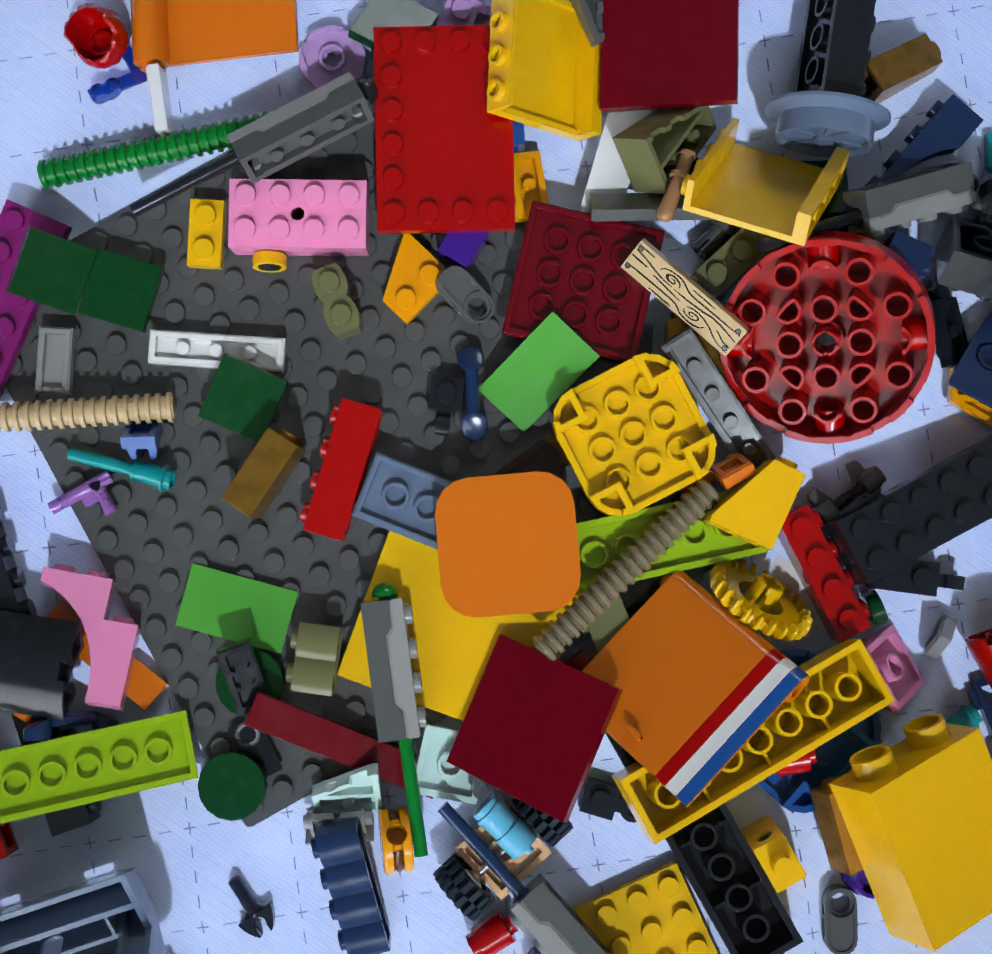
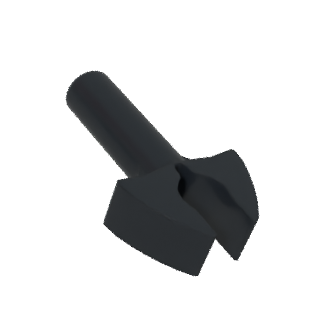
[228,875,275,938]

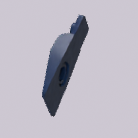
[948,311,992,408]

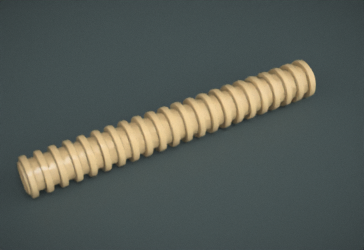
[0,392,176,433]

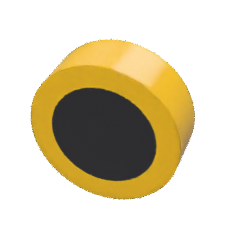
[252,250,287,273]

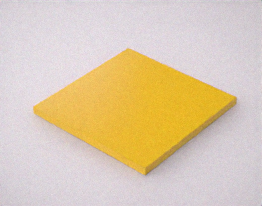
[337,531,581,721]

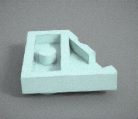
[312,763,384,815]

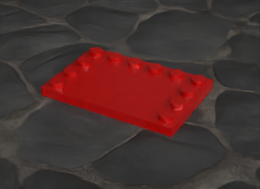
[373,25,515,234]

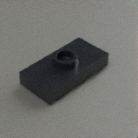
[216,638,269,716]

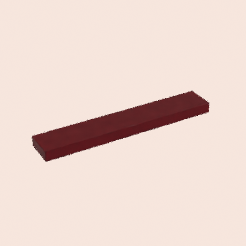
[243,690,433,799]

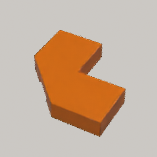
[680,453,757,494]

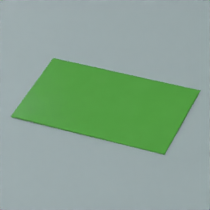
[479,311,600,432]
[175,563,298,654]

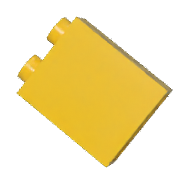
[829,713,992,952]

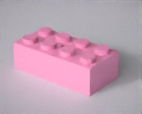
[228,179,370,256]

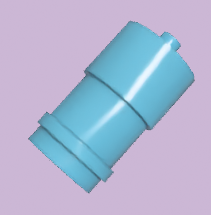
[473,793,538,860]

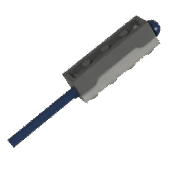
[438,802,612,954]

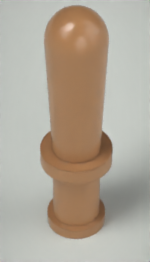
[657,149,697,222]

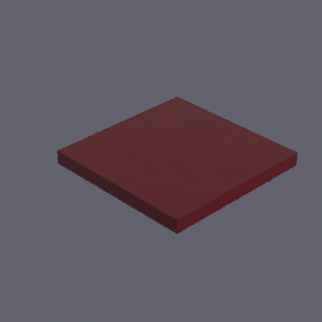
[599,0,739,113]
[501,200,665,362]
[446,634,623,823]

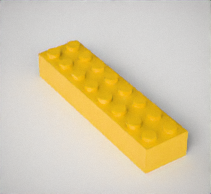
[612,639,895,845]

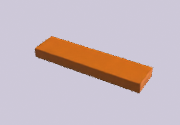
[47,600,168,711]

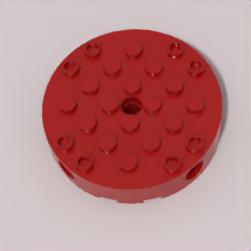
[720,231,935,444]

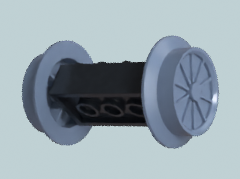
[765,0,891,157]

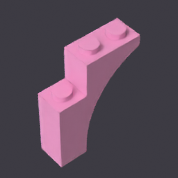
[40,564,141,711]

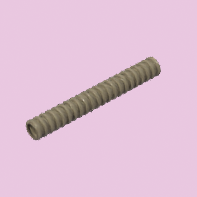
[532,479,720,661]

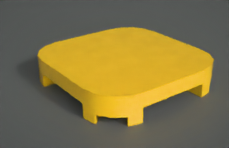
[552,352,717,517]

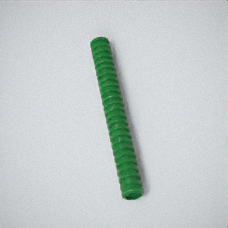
[37,108,277,190]

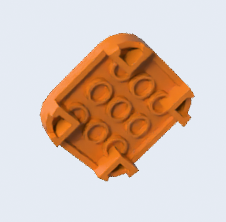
[435,471,581,618]

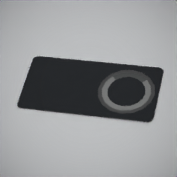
[228,720,283,778]

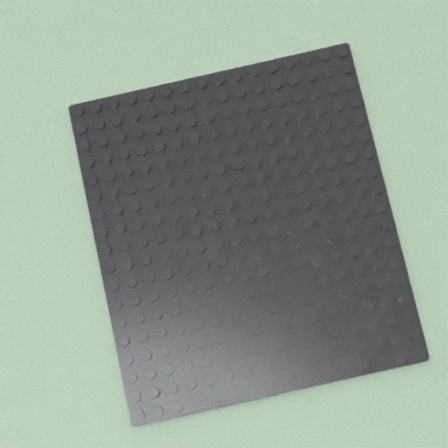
[6,74,715,827]

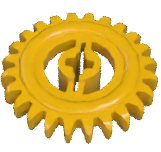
[709,559,813,641]

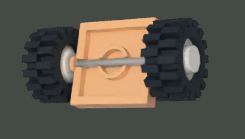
[433,797,574,921]

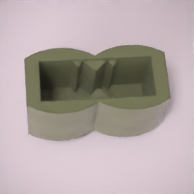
[312,263,363,341]
[286,621,344,696]

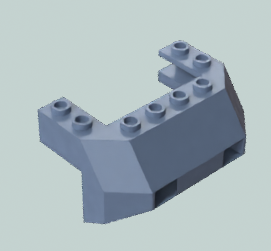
[0,867,167,954]

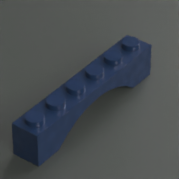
[835,94,984,240]

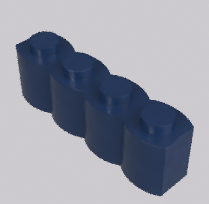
[311,817,391,954]

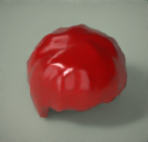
[63,3,129,69]

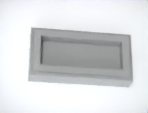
[35,326,76,396]

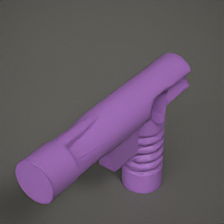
[48,470,118,517]

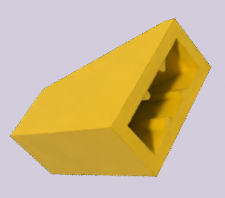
[701,457,806,550]

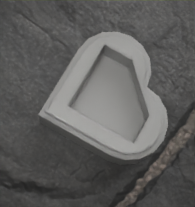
[924,615,957,659]

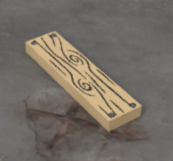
[621,238,750,357]

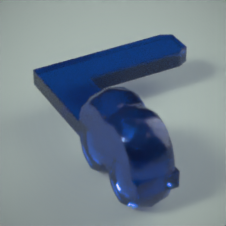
[87,45,147,104]

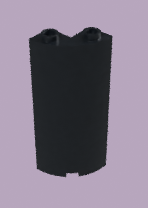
[0,610,84,720]

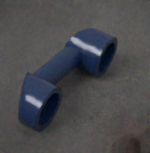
[457,346,488,440]
[23,711,120,741]

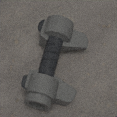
[807,460,886,523]

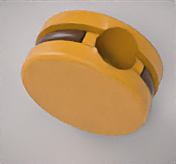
[378,806,414,875]

